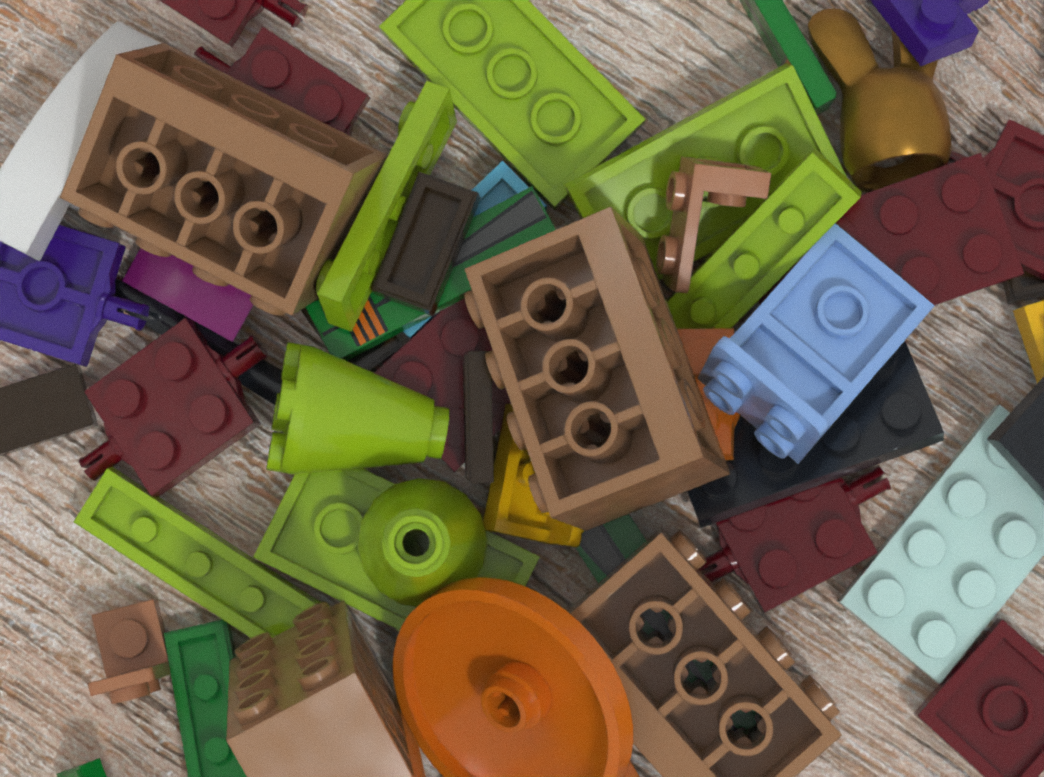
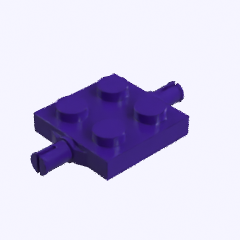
[0,225,149,367]

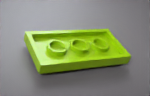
[379,0,646,210]
[564,63,847,281]
[253,468,540,631]

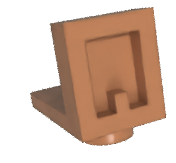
[656,156,771,293]
[87,599,171,704]

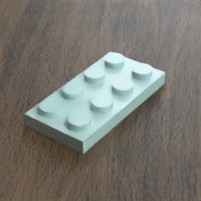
[837,405,1044,684]

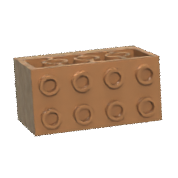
[60,43,388,316]
[464,207,730,531]
[567,527,842,777]
[226,600,426,777]

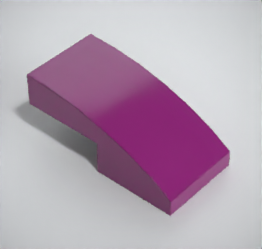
[122,248,254,342]

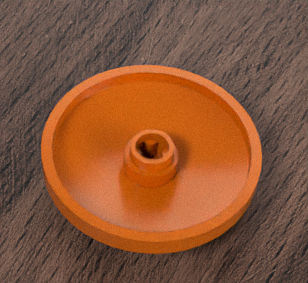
[393,577,633,777]

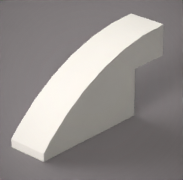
[0,21,161,261]

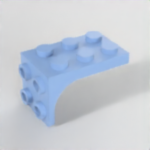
[697,223,935,464]

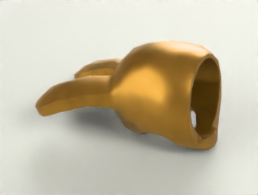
[808,8,952,192]

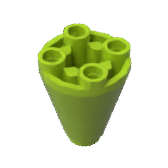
[266,342,449,474]
[357,478,487,607]

